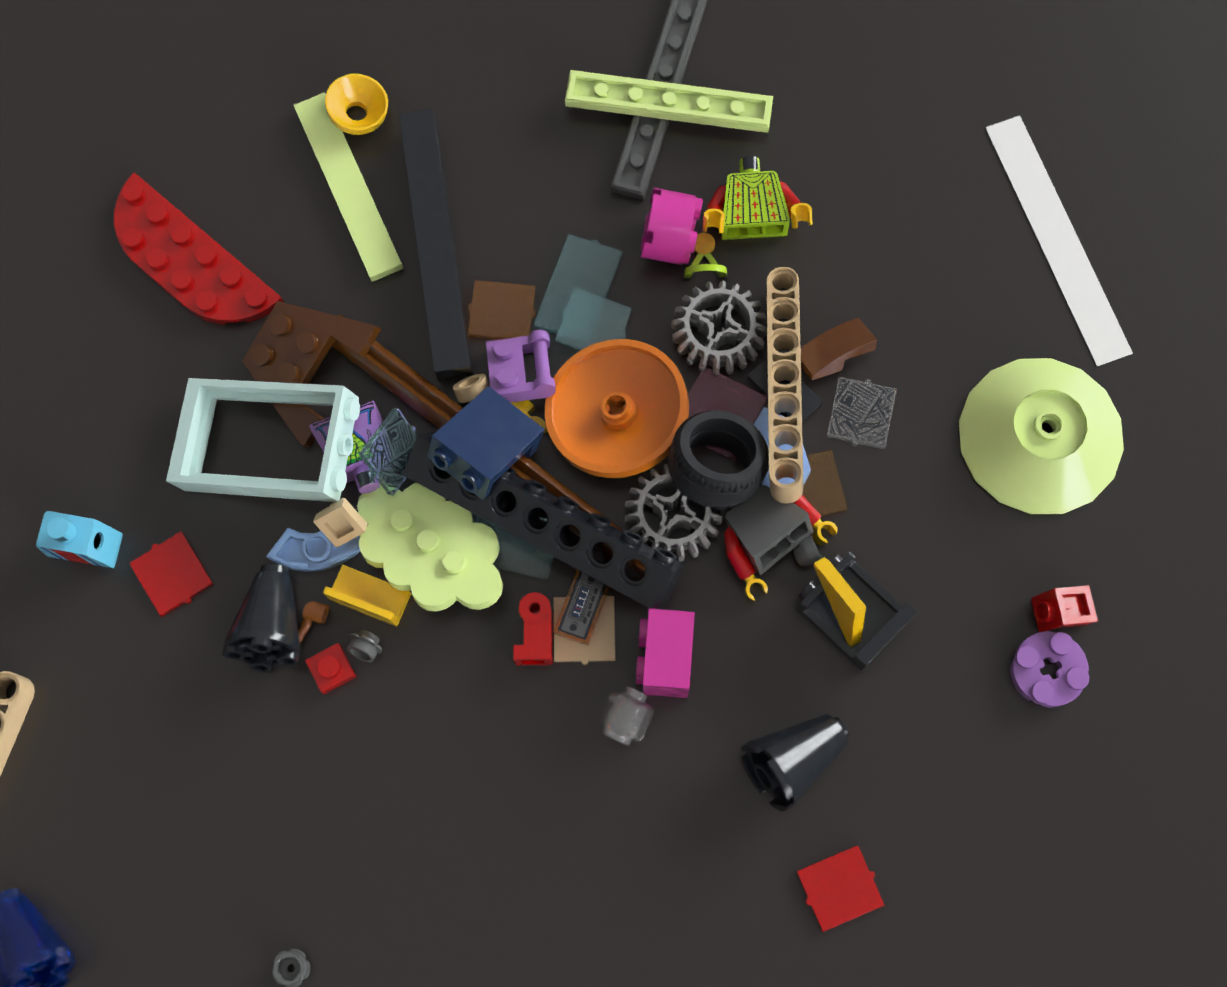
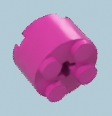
[640,187,703,265]

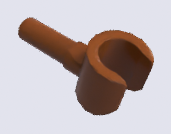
[298,601,329,644]

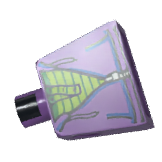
[309,401,389,494]

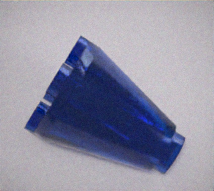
[0,888,76,987]

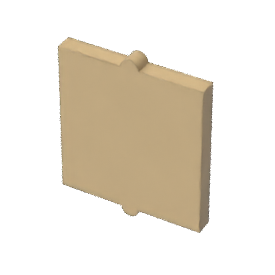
[554,596,615,665]

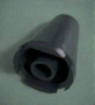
[741,714,848,812]

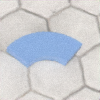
[266,528,361,572]

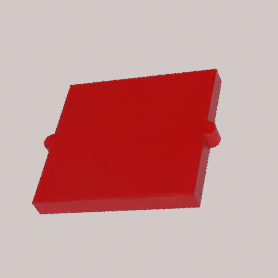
[129,531,214,617]
[796,845,884,932]

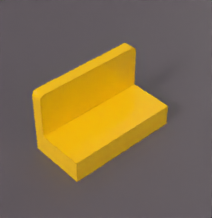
[323,564,411,627]

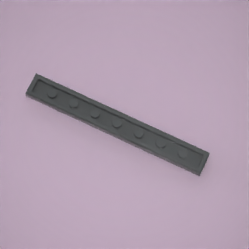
[611,0,708,201]

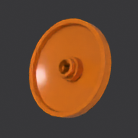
[544,339,689,478]

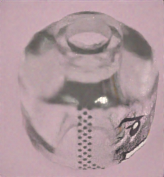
[599,686,654,745]

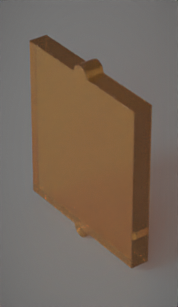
[468,280,536,339]
[802,450,848,520]

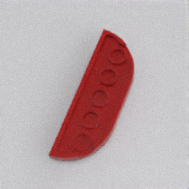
[114,172,284,325]

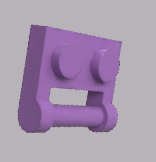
[486,330,556,402]

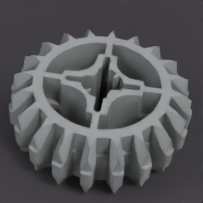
[671,280,767,376]
[625,464,723,562]

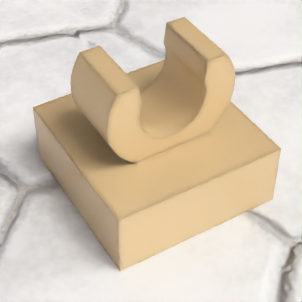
[313,497,367,548]

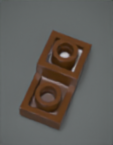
[801,317,877,380]

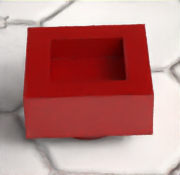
[305,643,357,694]

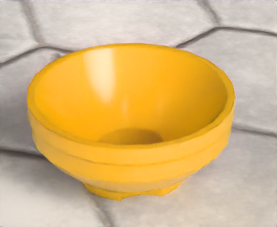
[325,74,388,135]

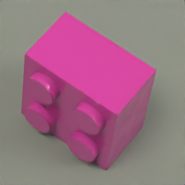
[636,609,695,698]

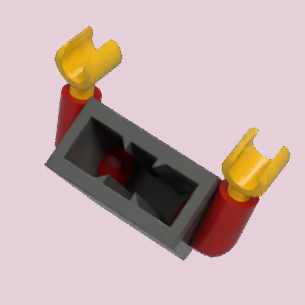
[724,485,837,601]

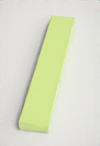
[565,70,773,133]
[294,92,404,282]

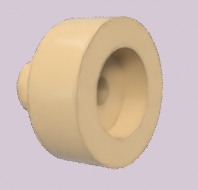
[453,374,490,403]

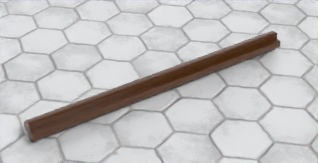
[332,314,646,575]

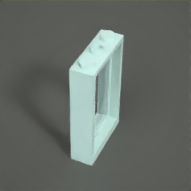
[166,378,360,502]

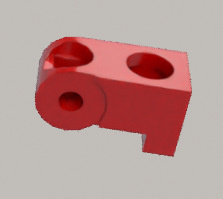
[513,592,553,666]

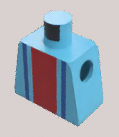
[36,511,123,569]

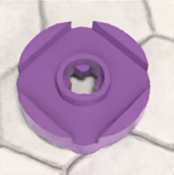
[1010,631,1089,708]

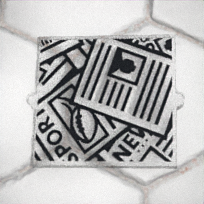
[826,377,897,449]

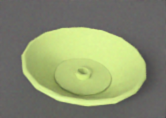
[959,358,1124,514]

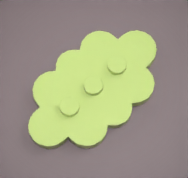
[357,483,503,612]

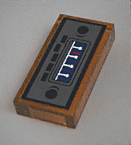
[553,569,610,646]

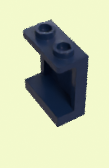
[427,386,545,500]

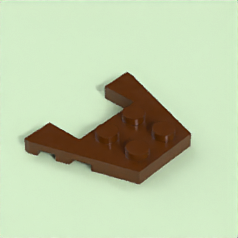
[242,301,381,447]

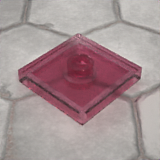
[688,367,768,461]

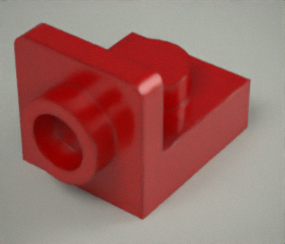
[1031,585,1098,632]

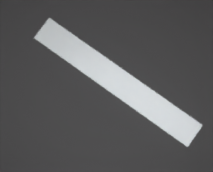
[985,115,1133,366]

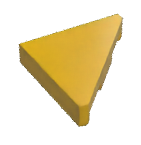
[814,557,866,647]

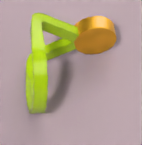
[683,233,727,278]

